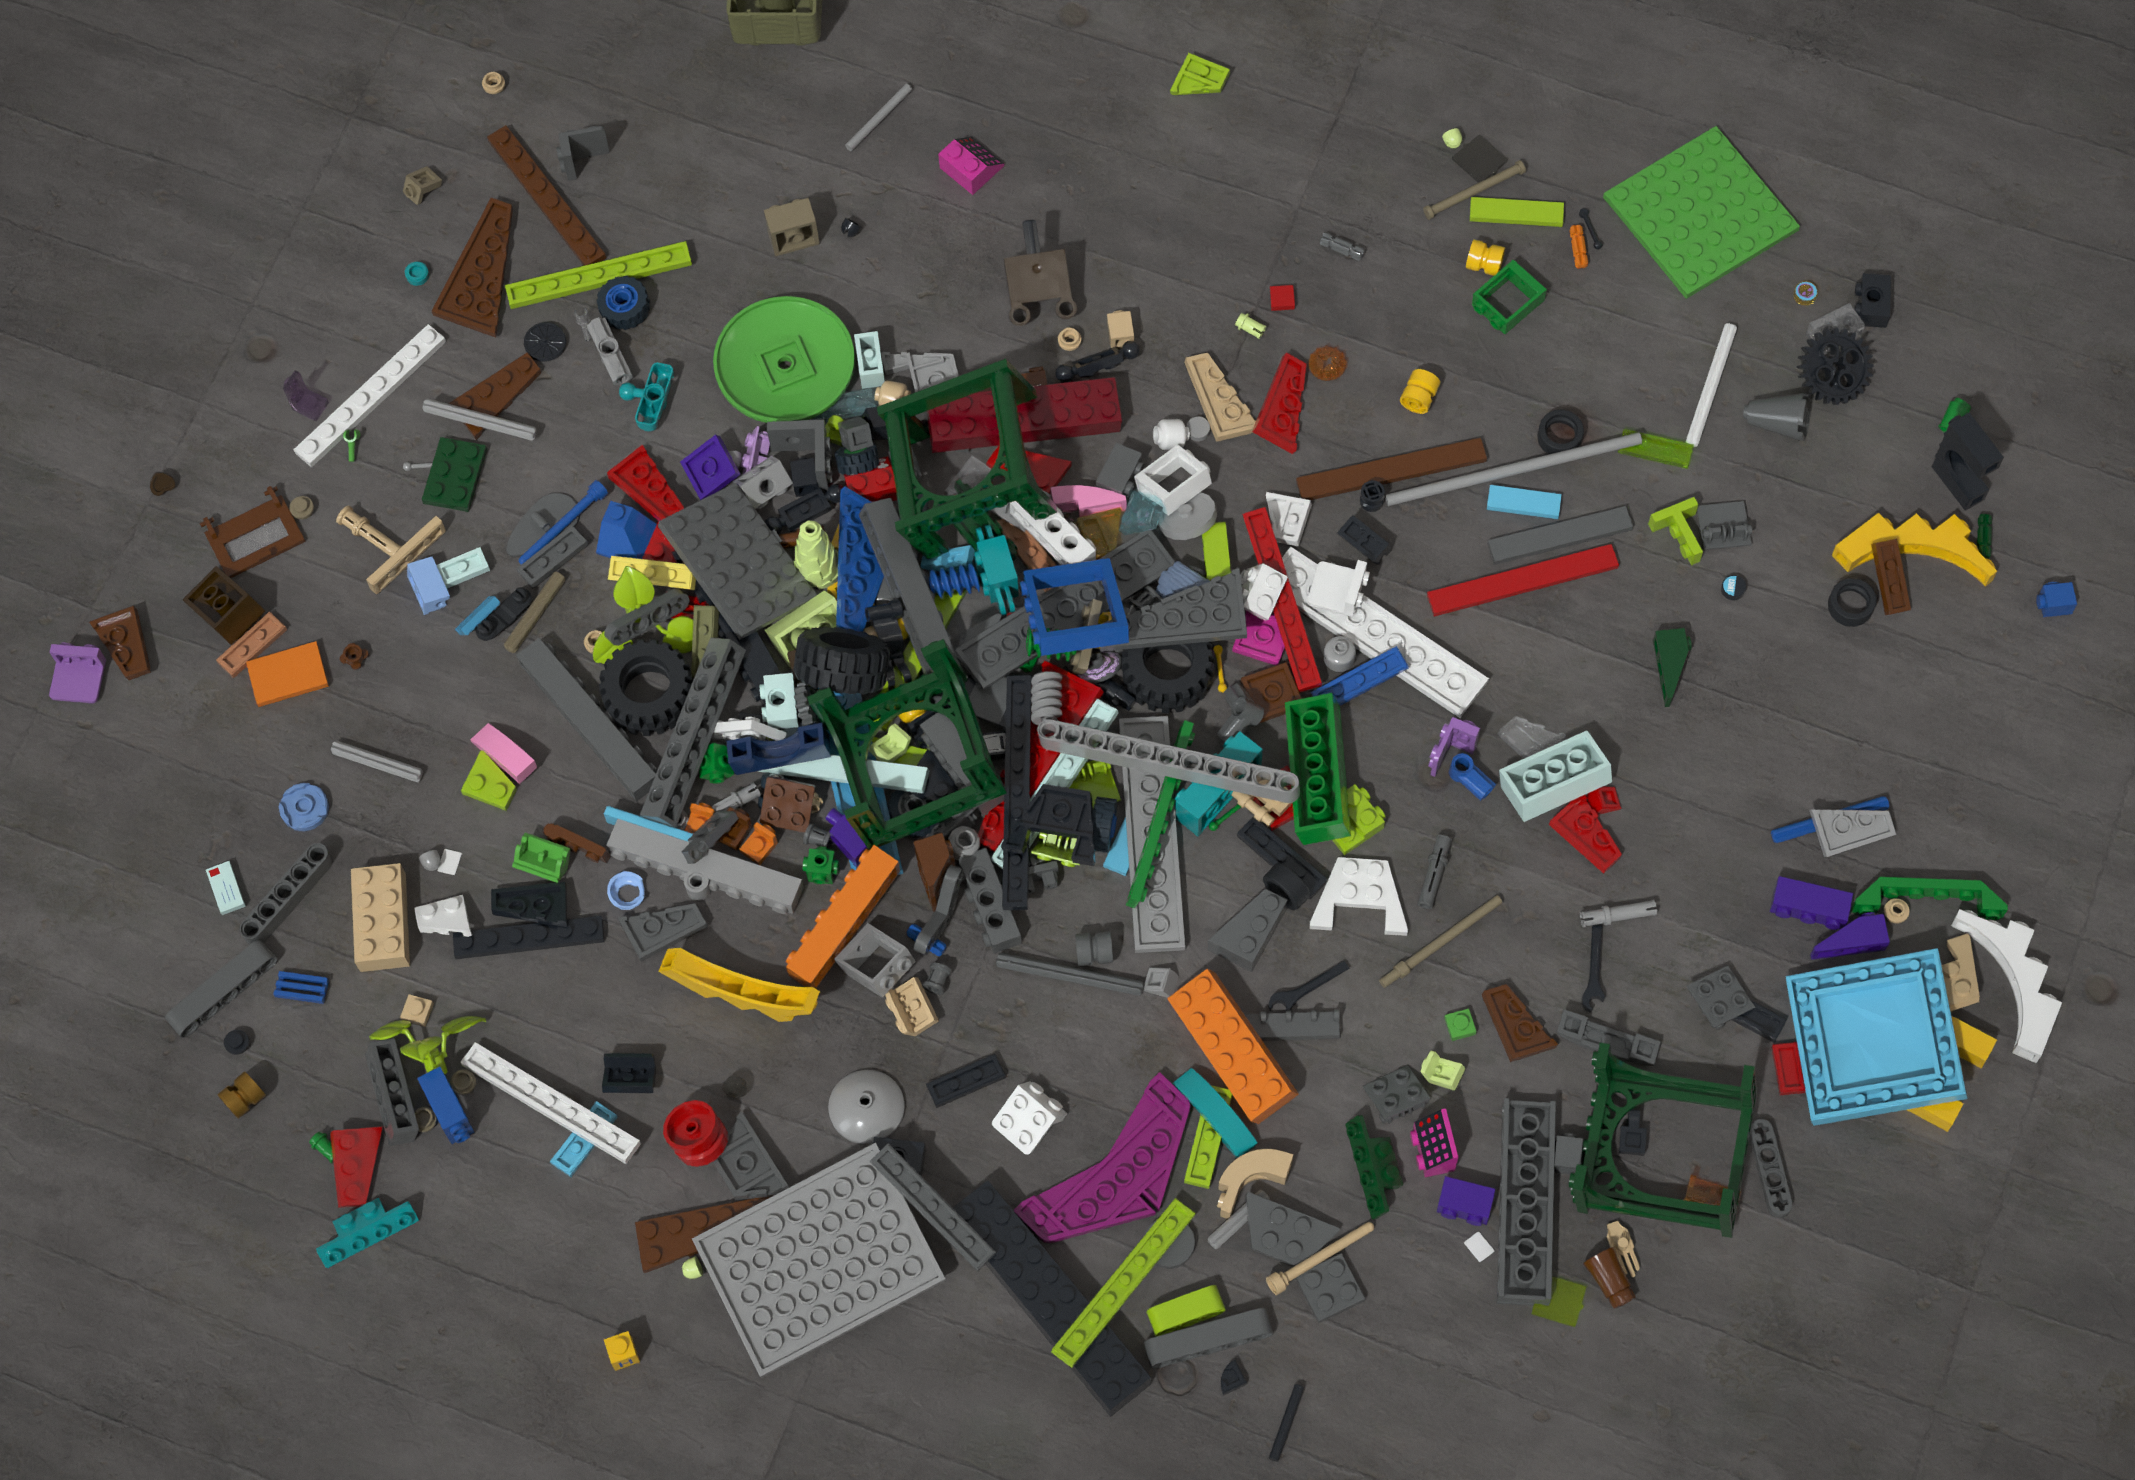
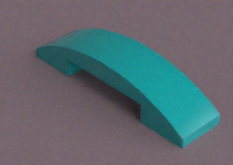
[1172,1068,1258,1158]

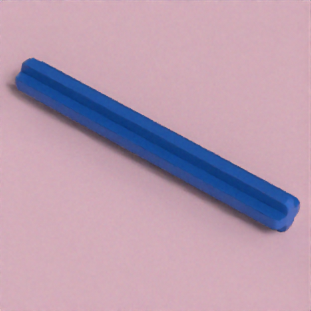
[1771,796,1889,843]

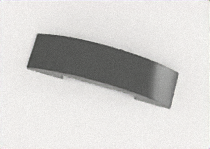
[1556,1009,1661,1066]

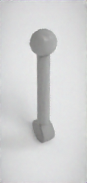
[403,462,432,471]

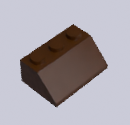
[914,833,955,912]

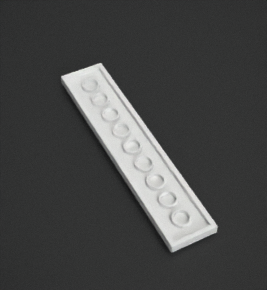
[1282,547,1489,718]

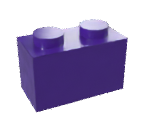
[1437,1176,1495,1226]

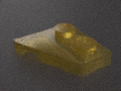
[1076,508,1121,560]

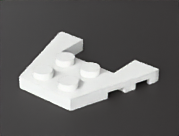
[1310,857,1408,936]

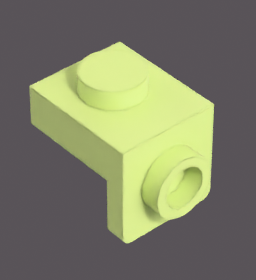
[869,723,911,763]
[1421,1051,1465,1090]

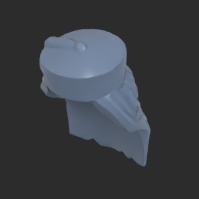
[1156,561,1210,599]

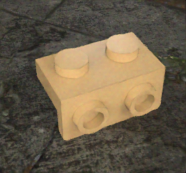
[885,977,939,1036]

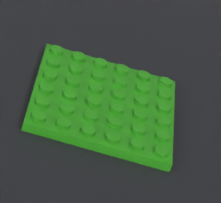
[1603,126,1800,299]

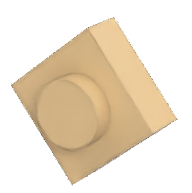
[400,994,434,1027]

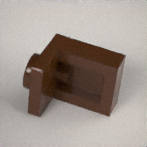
[718,807,752,851]

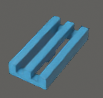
[455,596,500,635]

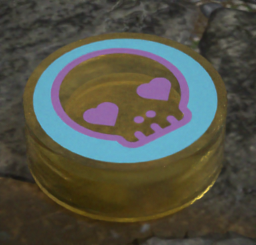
[1793,281,1818,305]

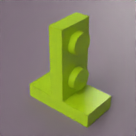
[1648,497,1703,565]

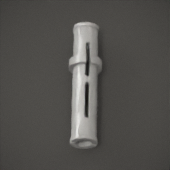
[1580,899,1657,927]

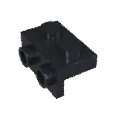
[602,1053,656,1093]

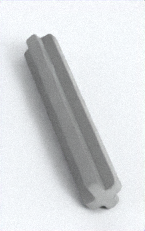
[331,741,423,782]

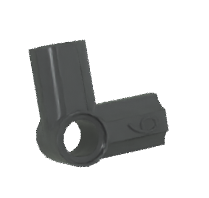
[1217,683,1264,742]

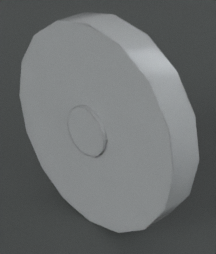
[1157,492,1217,540]

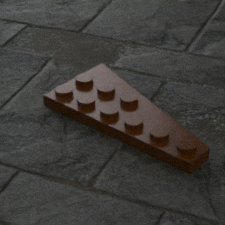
[432,198,513,338]

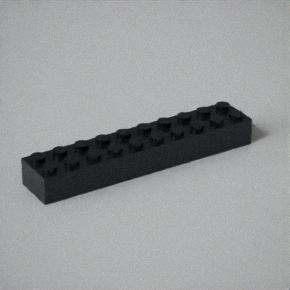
[953,1180,1151,1417]

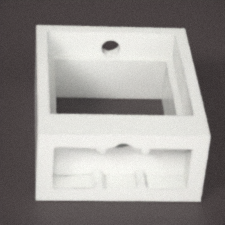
[1134,444,1212,516]

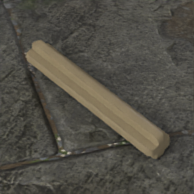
[504,572,565,653]

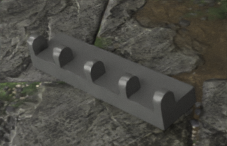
[1244,1009,1340,1041]

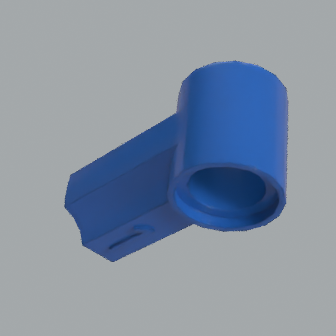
[1449,753,1496,801]

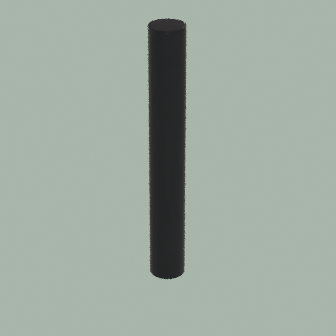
[1269,1384,1304,1462]

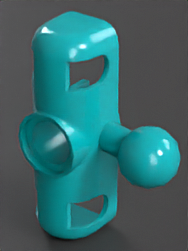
[619,362,674,432]

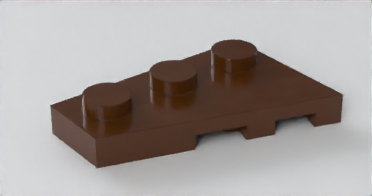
[89,606,151,680]
[1481,984,1558,1062]

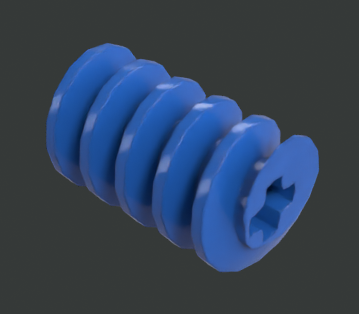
[928,563,980,599]

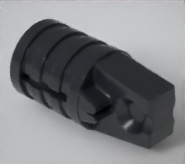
[1094,678,1135,711]

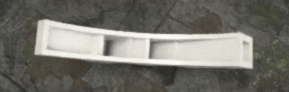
[1951,909,2062,1063]

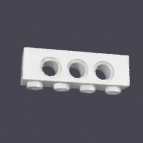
[1010,501,1096,565]

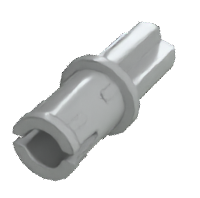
[712,782,761,812]

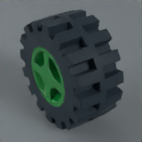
[835,443,880,475]

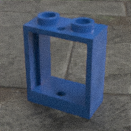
[417,1067,474,1144]

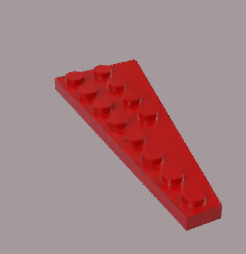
[978,660,1104,853]

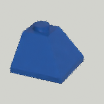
[596,501,657,559]

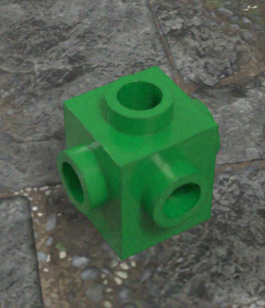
[699,743,734,784]
[802,847,839,884]

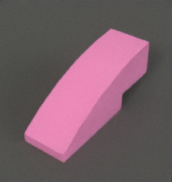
[1051,485,1127,519]
[470,723,537,784]

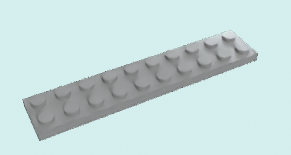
[1119,716,1185,953]

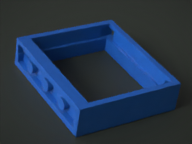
[1020,558,1129,656]

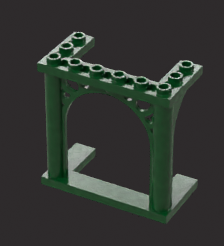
[877,359,1057,559]
[807,639,1007,850]
[1569,1043,1757,1238]

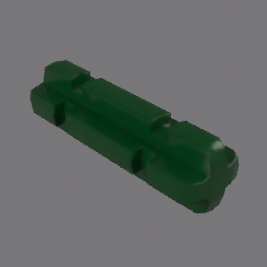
[1977,514,1992,559]

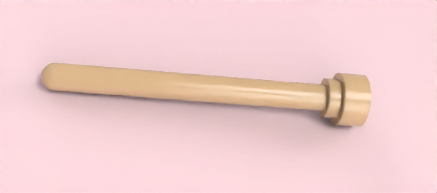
[1266,1222,1374,1295]

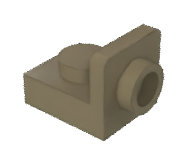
[403,166,442,205]

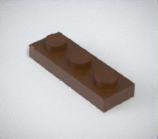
[1871,539,1911,615]

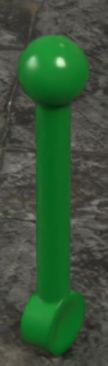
[1209,804,1241,831]

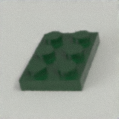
[421,437,487,512]

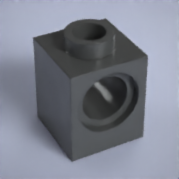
[838,417,873,452]
[1554,1133,1583,1174]

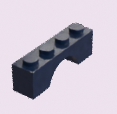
[727,723,831,775]

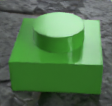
[1444,1009,1477,1041]

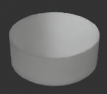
[1186,417,1210,441]

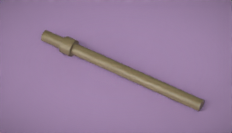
[1379,895,1503,988]

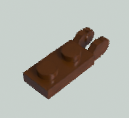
[543,823,611,863]

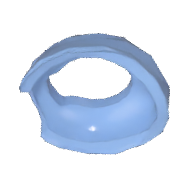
[607,871,645,910]

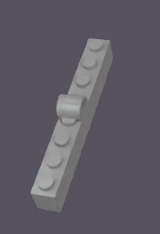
[607,819,804,914]

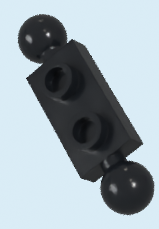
[1055,341,1140,383]
[765,484,843,534]

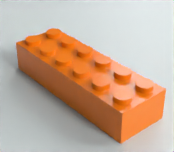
[786,845,900,989]
[1167,969,1299,1124]

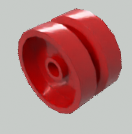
[663,1100,728,1167]

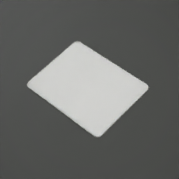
[437,849,462,875]
[1464,1232,1494,1262]

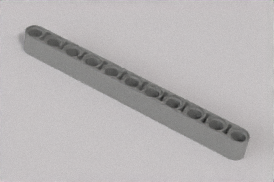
[1037,719,1300,803]

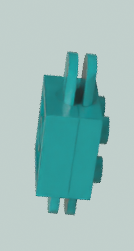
[974,525,1019,615]

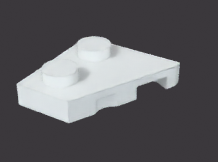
[1266,492,1312,546]
[414,895,472,937]

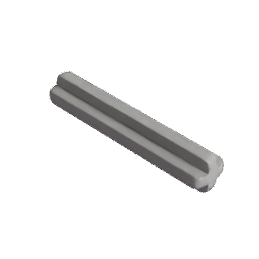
[1208,1190,1270,1249]

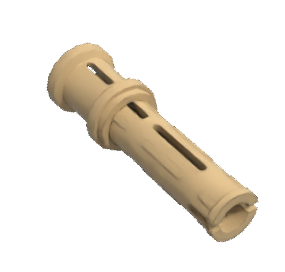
[336,506,402,556]

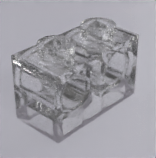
[1806,303,1865,355]

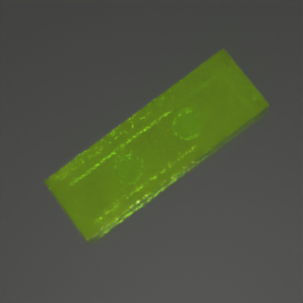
[1618,429,1694,469]

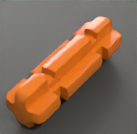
[1570,225,1588,269]

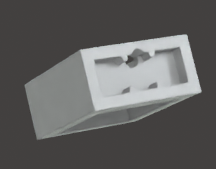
[835,923,916,998]

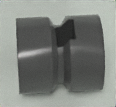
[1075,931,1113,966]

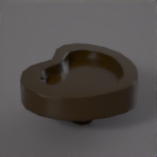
[150,472,175,496]

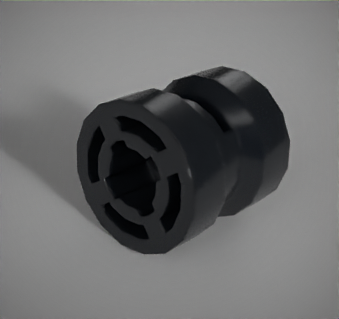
[1360,480,1385,512]

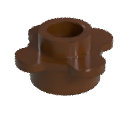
[340,643,369,670]

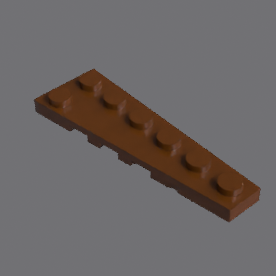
[635,1196,773,1273]

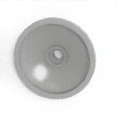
[828,1070,905,1144]

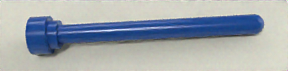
[519,480,609,565]

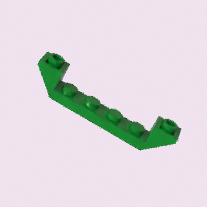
[1852,877,2008,921]

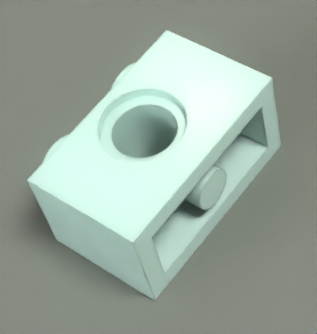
[854,331,885,389]
[759,673,798,729]

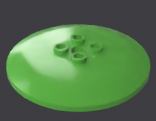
[713,296,855,423]

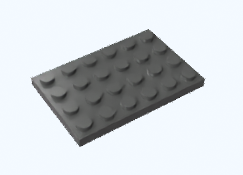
[657,483,817,640]

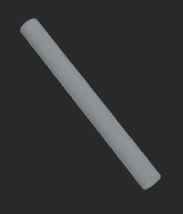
[845,84,912,151]

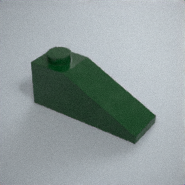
[1653,628,1692,707]

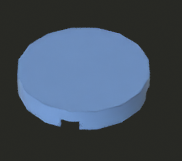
[279,783,329,831]

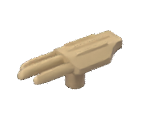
[1607,1221,1639,1277]

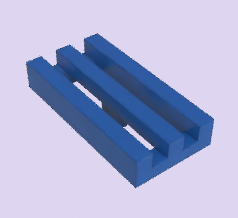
[273,971,329,1004]

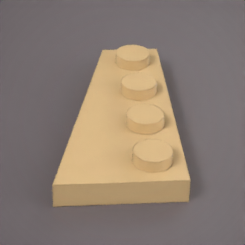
[1184,353,1256,442]

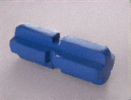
[906,924,947,956]

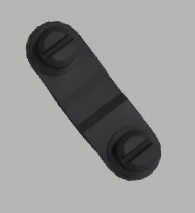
[476,587,532,641]

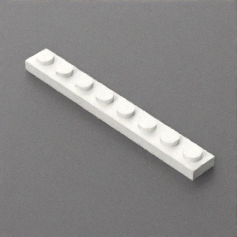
[293,324,446,468]
[460,1042,641,1164]

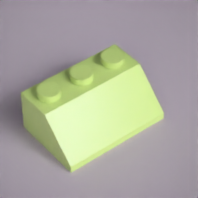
[765,591,837,668]

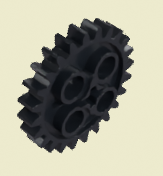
[1797,327,1874,405]

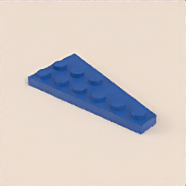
[836,486,900,632]

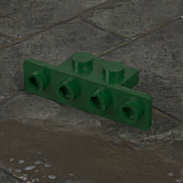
[953,479,1018,561]
[1345,1115,1403,1219]

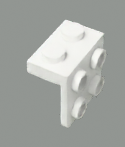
[1307,560,1370,617]
[1240,564,1288,621]
[992,1081,1068,1155]

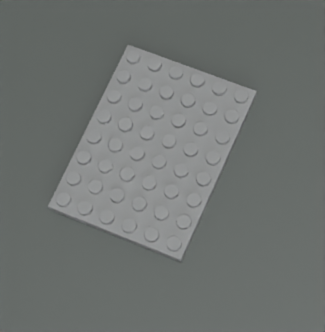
[692,1143,946,1378]

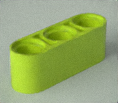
[1202,522,1231,581]
[1146,1285,1226,1337]

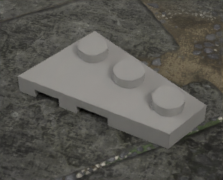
[1809,810,1896,857]

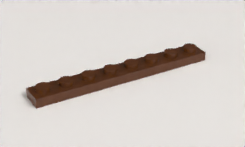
[487,125,606,266]

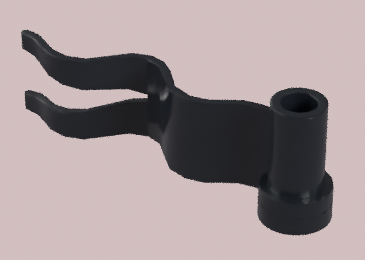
[865,599,912,691]

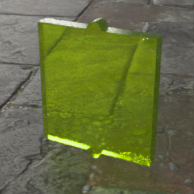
[1531,1276,1586,1327]

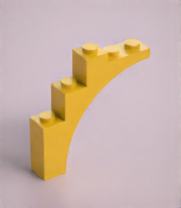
[1832,513,1997,587]
[658,948,820,1022]

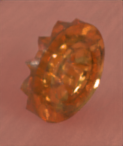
[1309,345,1346,381]

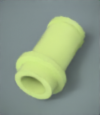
[1235,313,1267,339]

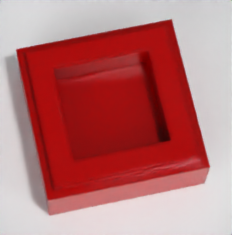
[1270,285,1295,311]

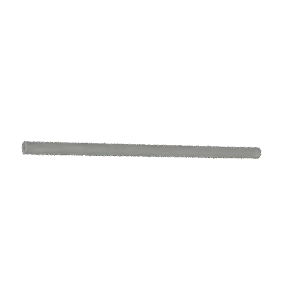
[1385,432,1642,506]

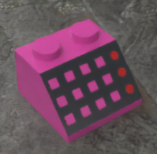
[938,137,1005,195]
[1410,1108,1458,1177]

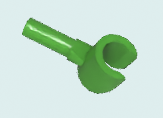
[343,429,361,462]

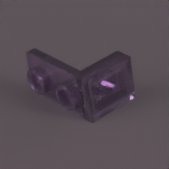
[283,370,329,422]

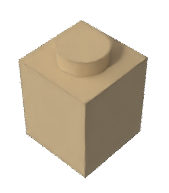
[1107,310,1134,349]

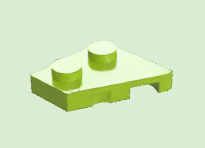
[1170,53,1230,95]
[461,750,517,811]

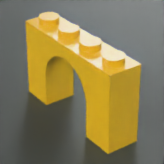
[1907,1016,1997,1132]

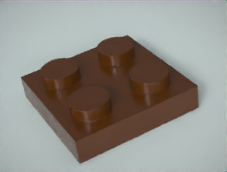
[1241,662,1302,723]

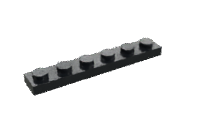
[453,916,604,959]

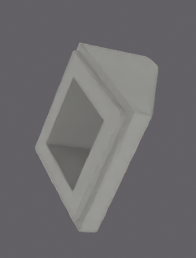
[1143,967,1179,998]

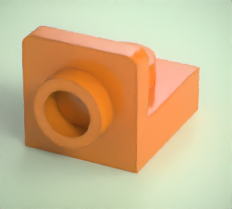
[684,803,715,834]
[739,822,778,865]

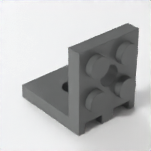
[767,420,833,492]

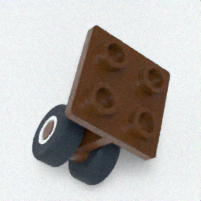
[758,772,815,833]

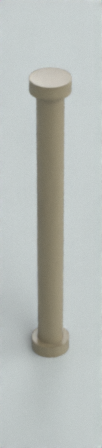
[1423,160,1526,220]

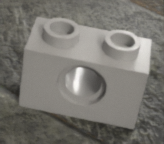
[733,456,793,509]

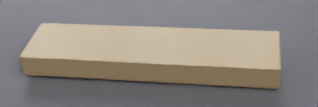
[366,516,446,595]

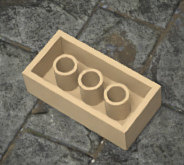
[351,863,410,972]

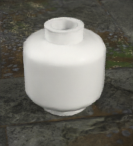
[1153,419,1190,450]

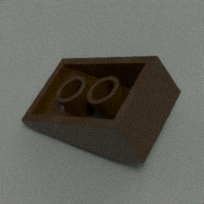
[183,566,265,645]

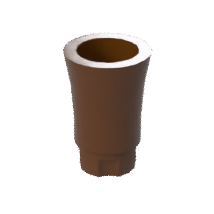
[1583,1247,1636,1309]

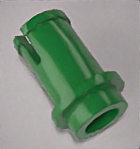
[309,1132,333,1163]

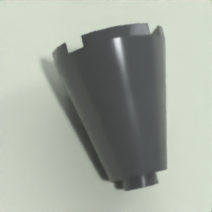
[1743,393,1811,441]

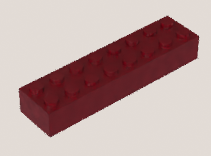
[926,377,1122,453]

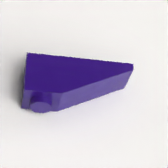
[1810,912,1890,960]

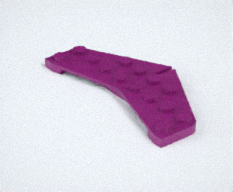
[1013,1072,1190,1243]

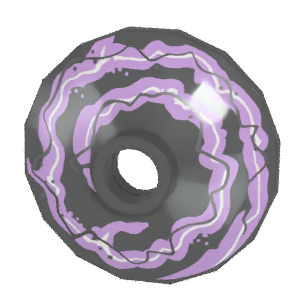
[1076,651,1122,683]

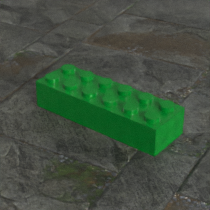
[1285,693,1351,845]

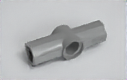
[587,317,633,386]

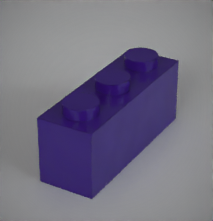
[1770,876,1853,930]

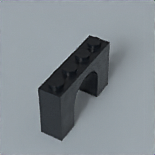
[1932,412,2004,511]

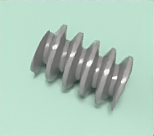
[1031,672,1062,725]

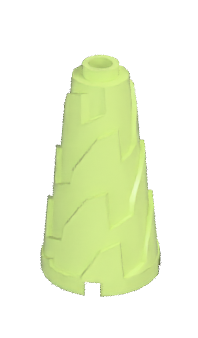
[793,521,838,590]

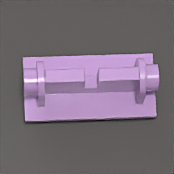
[741,426,770,475]

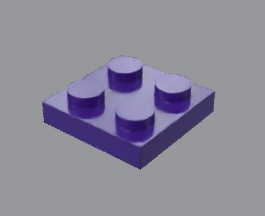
[680,434,741,500]

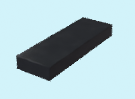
[926,1054,1006,1108]

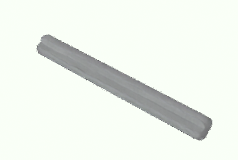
[422,398,537,441]

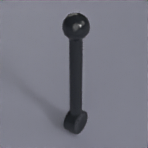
[1579,208,1602,250]

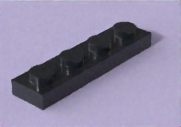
[1237,816,1327,900]

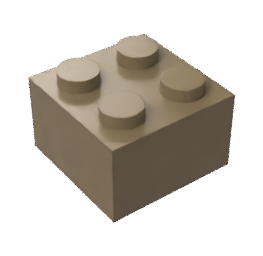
[764,198,820,256]

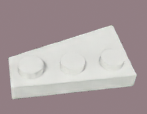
[711,717,786,741]

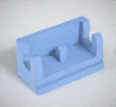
[407,556,450,615]

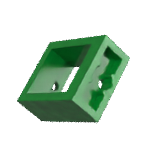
[1472,260,1547,334]

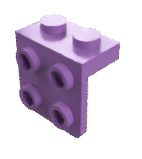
[49,642,106,703]
[1428,717,1480,777]

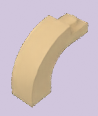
[1217,1149,1293,1219]

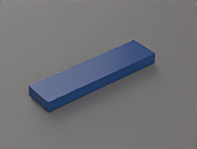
[1311,646,1409,706]

